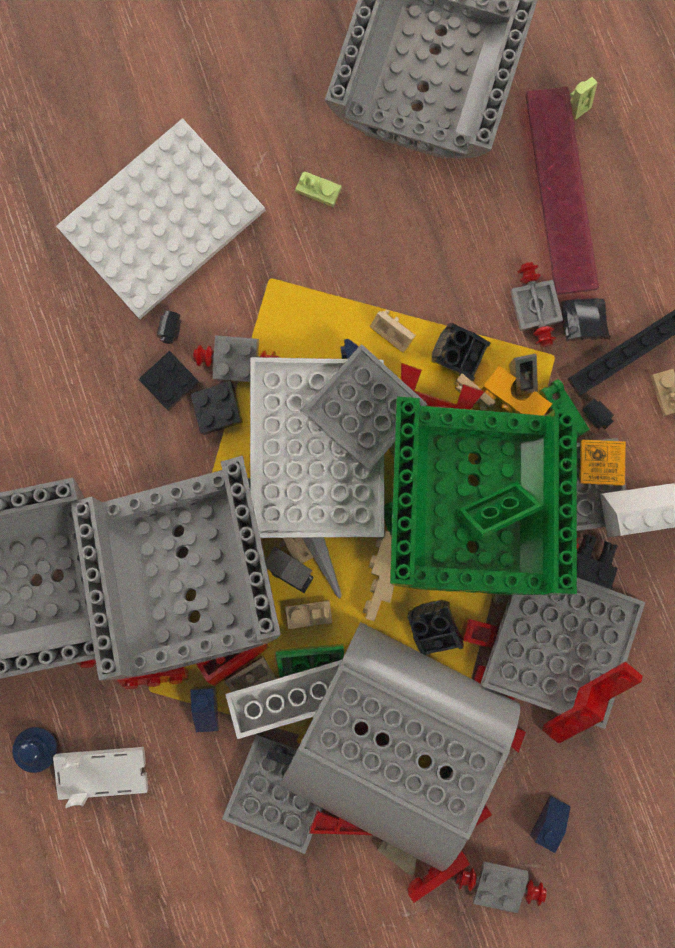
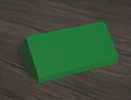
[459,482,543,542]
[276,643,345,678]

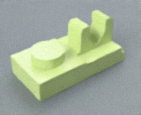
[569,77,598,120]
[295,172,341,207]

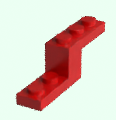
[77,659,189,689]
[542,661,643,744]
[407,804,492,903]

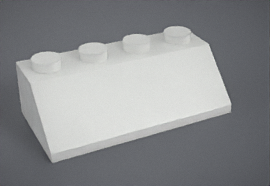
[600,483,675,537]

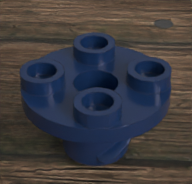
[12,727,58,773]

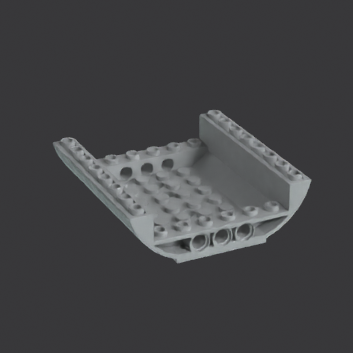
[325,0,538,159]
[71,456,281,681]
[0,478,95,679]
[279,622,520,871]

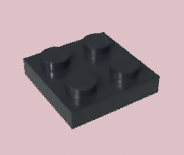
[138,350,199,411]
[191,381,243,435]

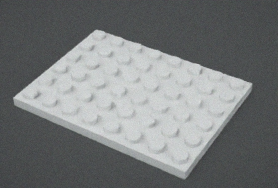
[56,118,266,319]
[250,357,384,538]

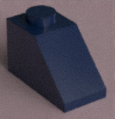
[190,686,219,733]
[530,795,571,853]

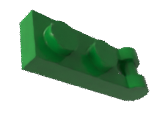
[539,379,590,438]

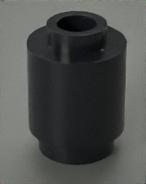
[157,311,182,344]
[582,398,614,430]

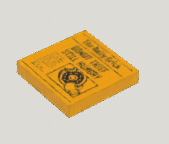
[579,440,626,486]

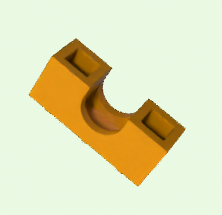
[481,366,552,415]

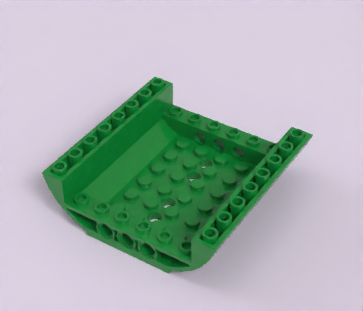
[390,396,577,595]

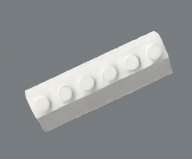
[225,660,342,739]

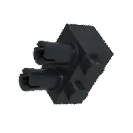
[577,534,618,589]

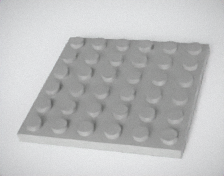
[480,578,645,729]

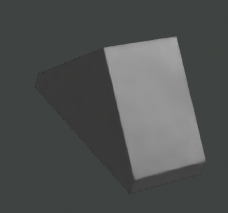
[509,354,538,396]
[265,547,312,589]

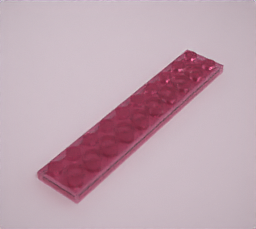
[525,87,599,295]

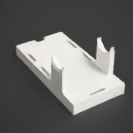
[53,747,148,808]

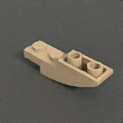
[363,531,394,621]

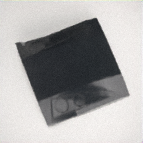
[561,298,611,342]
[431,323,491,381]
[407,600,464,656]

